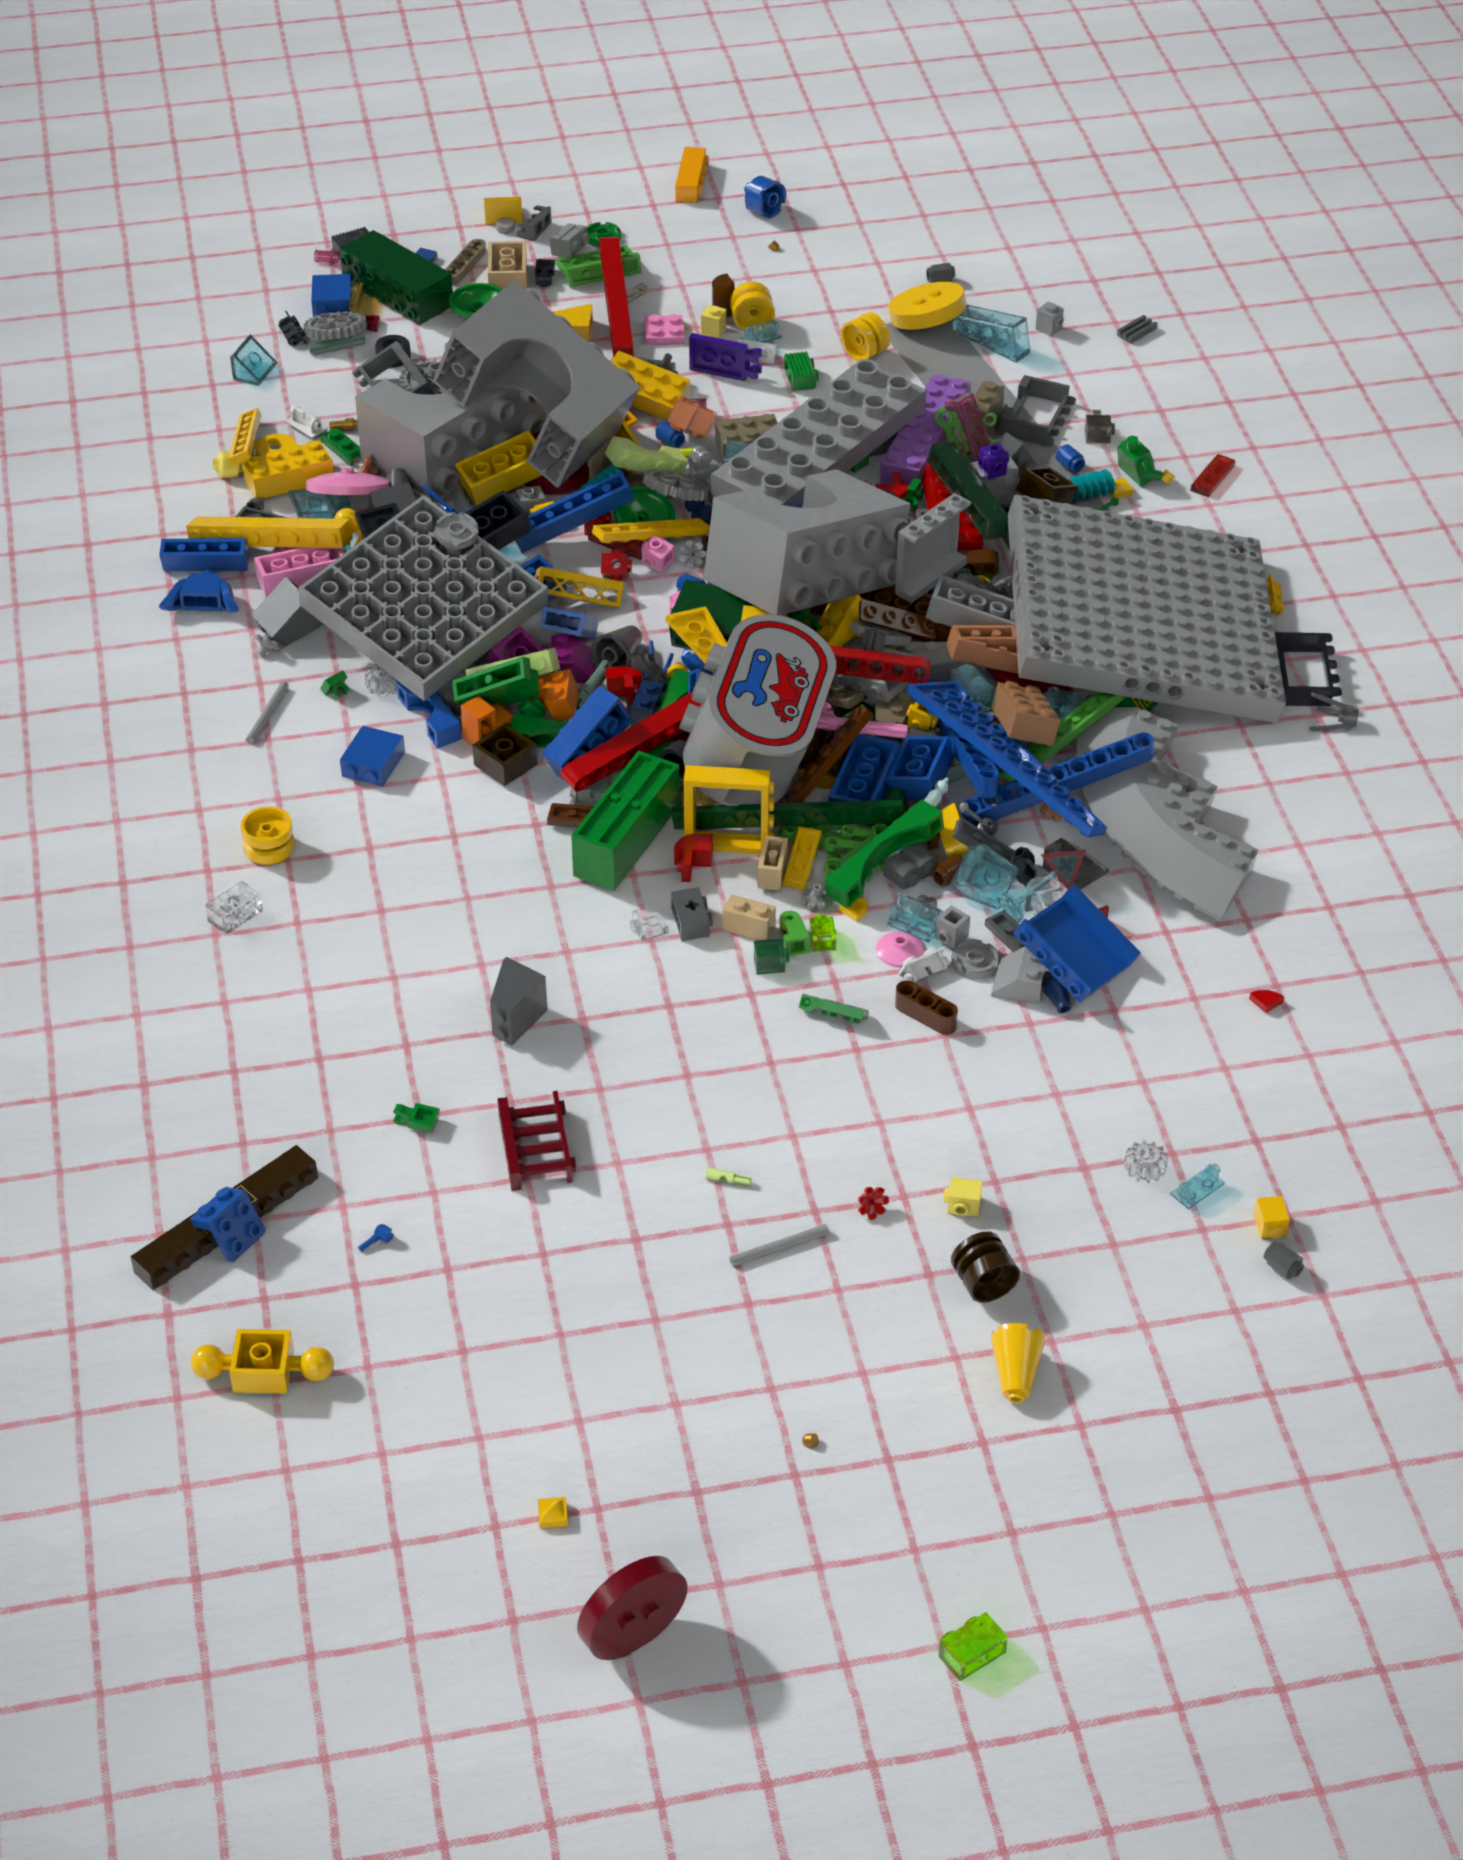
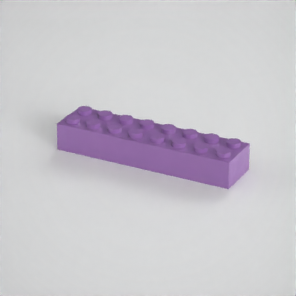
[880,374,971,487]

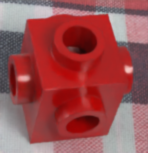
[601,550,632,581]

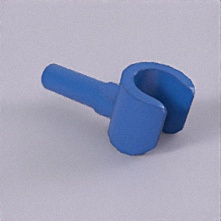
[358,1224,394,1252]

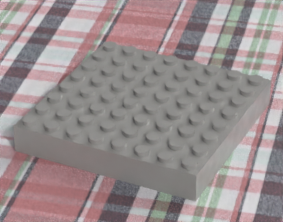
[298,495,548,701]

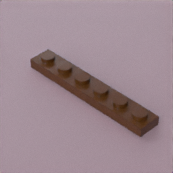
[778,705,874,803]

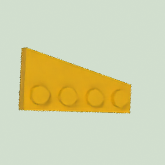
[665,606,727,673]

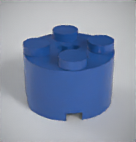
[744,175,787,218]

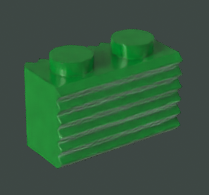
[784,351,819,391]

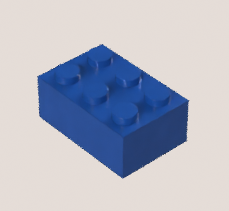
[886,736,954,801]

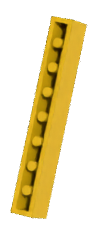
[186,516,353,548]

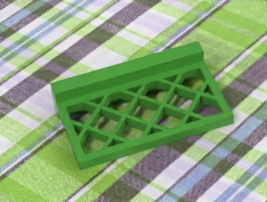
[555,245,641,287]

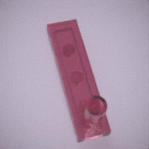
[944,392,991,462]

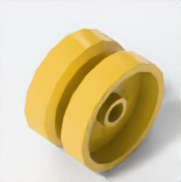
[730,282,775,333]
[841,312,890,361]
[240,806,295,865]

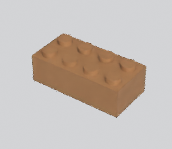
[991,681,1060,746]

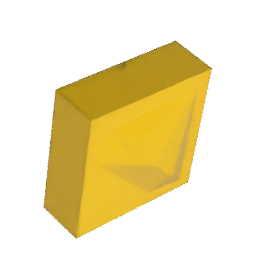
[1108,478,1133,498]
[538,1497,568,1528]

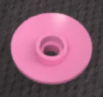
[876,931,924,967]

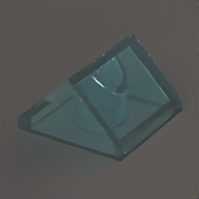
[230,334,278,386]
[288,490,338,519]

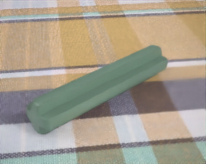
[308,333,366,355]

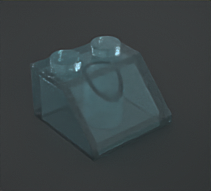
[951,663,998,712]
[950,844,1019,909]

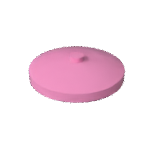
[306,468,389,495]

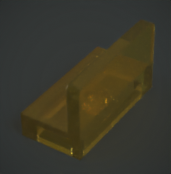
[349,283,379,315]

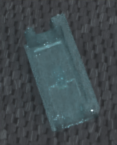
[887,893,943,943]

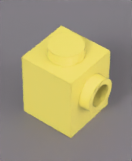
[701,305,726,338]
[943,1177,982,1217]

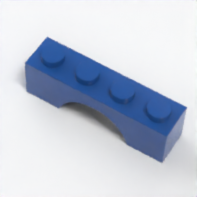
[396,681,462,749]

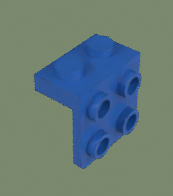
[190,1187,265,1262]

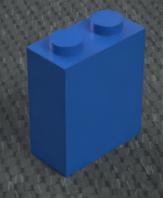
[311,274,352,317]
[540,606,600,638]
[340,726,405,786]

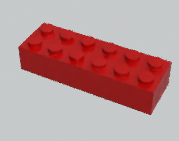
[922,459,984,550]

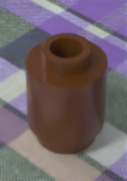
[932,854,967,886]

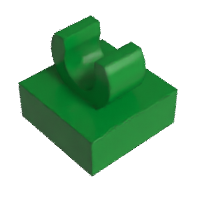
[320,670,349,700]

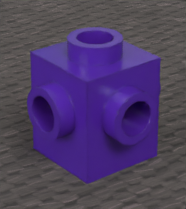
[978,443,1010,479]

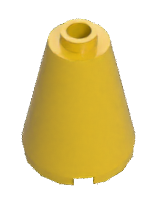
[991,1323,1045,1403]

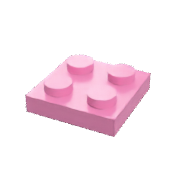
[644,314,684,345]

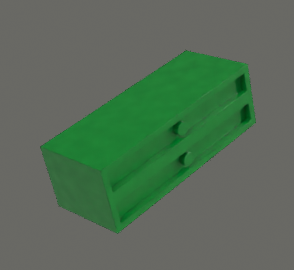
[571,751,680,891]

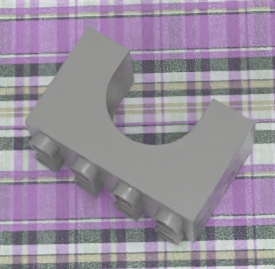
[432,280,640,488]
[355,342,546,502]
[704,469,911,615]

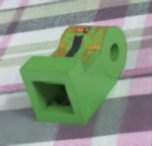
[779,911,809,957]

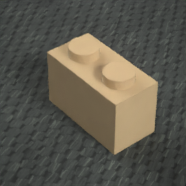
[758,836,788,891]
[723,894,776,942]

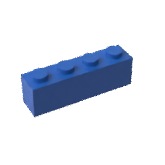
[159,538,250,571]

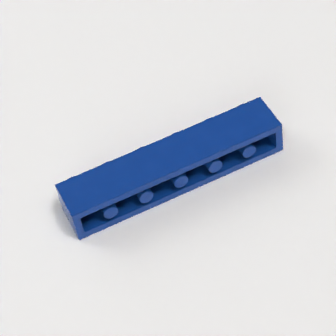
[515,471,635,553]

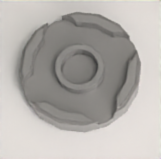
[435,512,479,549]
[951,939,999,979]

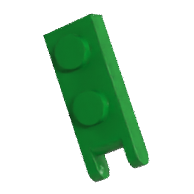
[320,428,361,466]

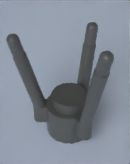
[1310,692,1359,731]

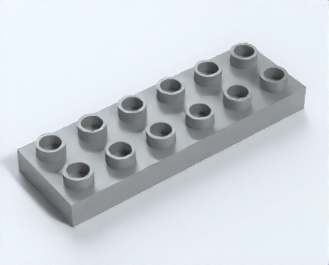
[711,359,927,507]

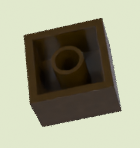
[1015,466,1079,504]
[472,723,538,786]

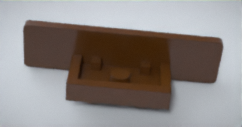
[858,599,937,640]

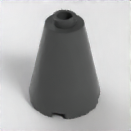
[590,625,642,669]

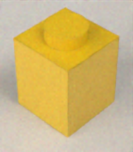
[1254,1196,1290,1239]

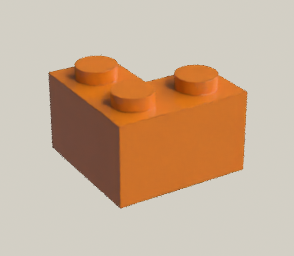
[668,395,717,438]
[530,669,579,721]
[461,696,514,746]

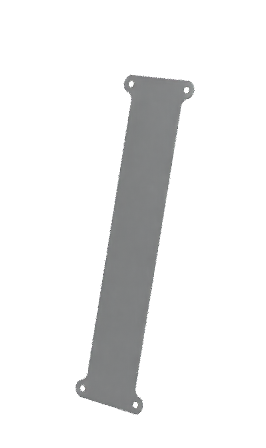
[885,313,1110,511]

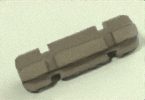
[626,283,647,303]

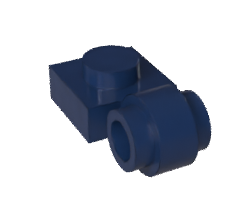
[684,500,712,525]

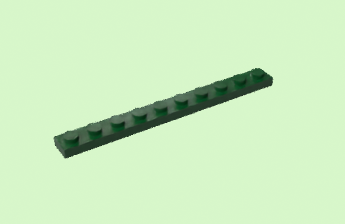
[671,800,904,830]

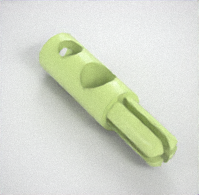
[705,1167,752,1186]

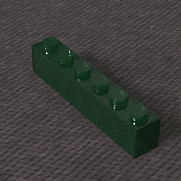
[927,442,1009,540]

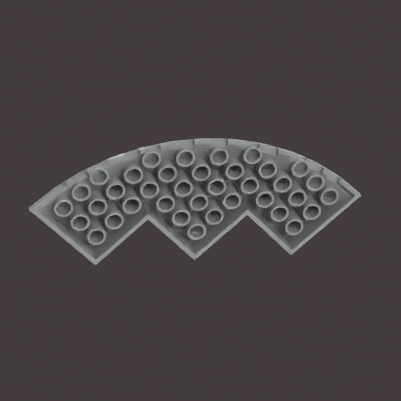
[1075,707,1259,921]

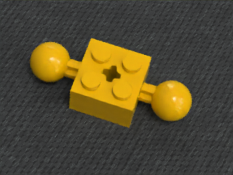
[190,1329,334,1394]

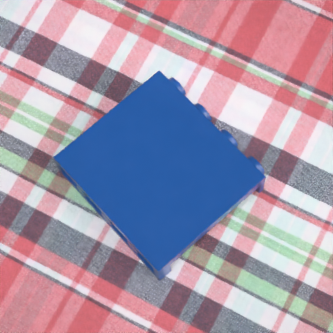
[1013,884,1141,1003]

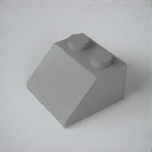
[991,947,1047,1004]

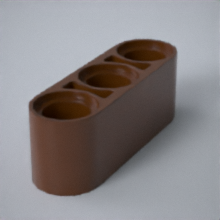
[953,549,999,579]
[895,980,958,1035]

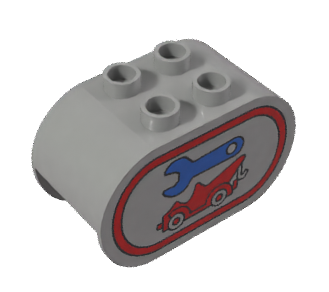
[679,614,836,806]

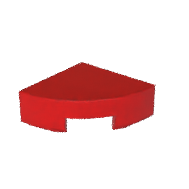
[1249,990,1285,1013]

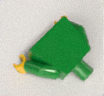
[1117,435,1175,487]

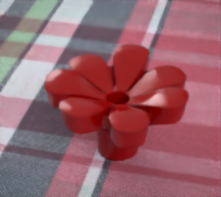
[858,1186,889,1220]

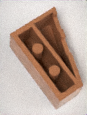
[946,625,1019,674]

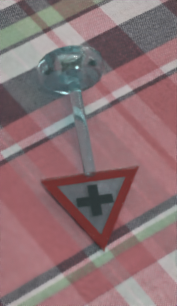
[997,849,1086,923]

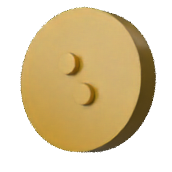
[888,282,967,330]

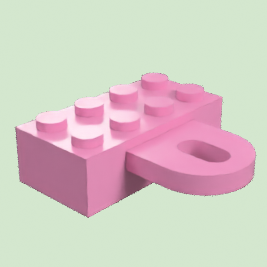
[254,547,344,598]

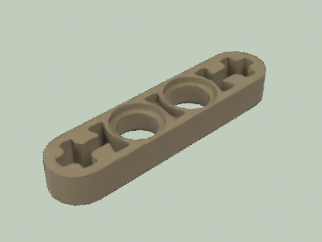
[445,239,486,285]

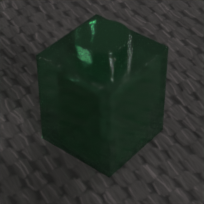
[754,939,789,975]

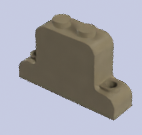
[960,381,1008,457]

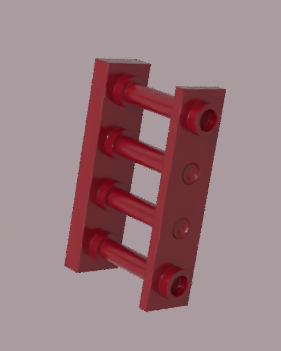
[497,1090,576,1191]

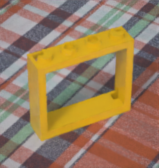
[684,765,775,854]

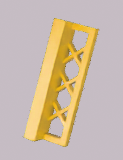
[535,566,624,608]

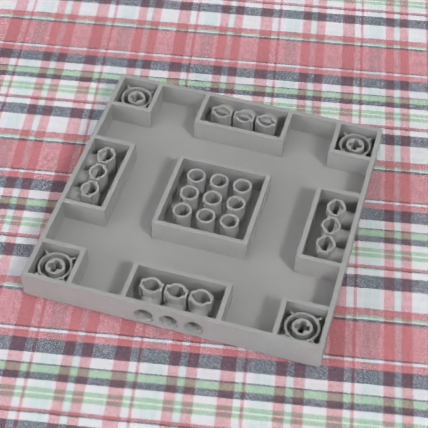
[1008,495,1286,723]

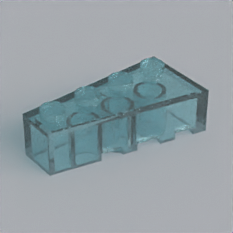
[952,305,1030,363]

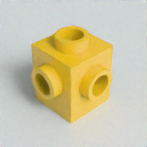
[906,702,939,730]

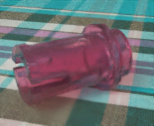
[314,249,339,264]

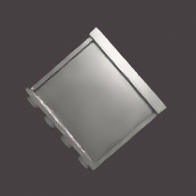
[895,493,971,603]

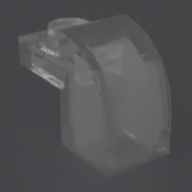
[1024,873,1063,916]

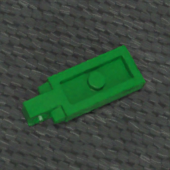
[799,994,869,1023]

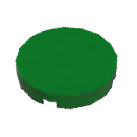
[586,222,621,248]

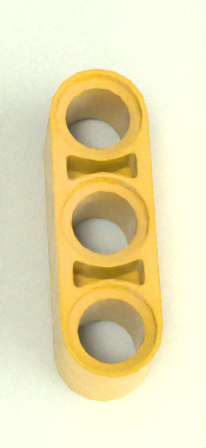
[939,803,971,857]

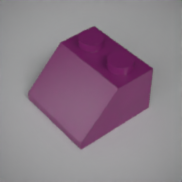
[484,626,543,664]
[551,634,596,683]

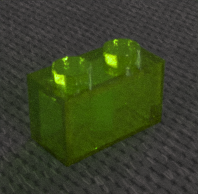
[938,1612,1008,1681]

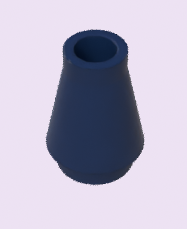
[1043,977,1072,1014]

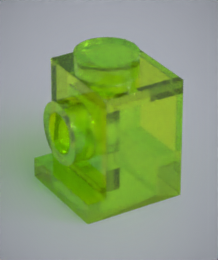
[809,914,837,952]

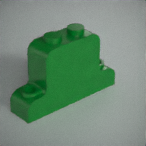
[452,656,540,706]

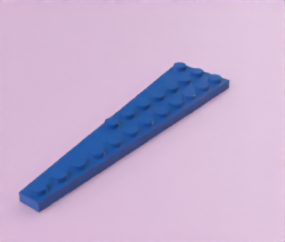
[906,681,1107,838]

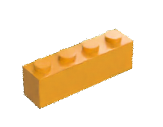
[675,147,709,203]

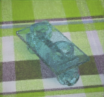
[739,320,782,343]
[1170,1164,1225,1209]

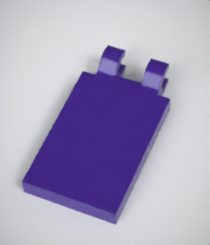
[689,333,762,381]

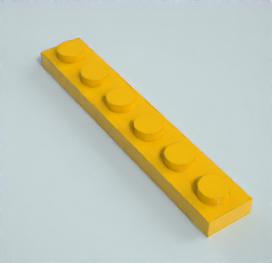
[228,408,261,465]
[592,518,710,543]

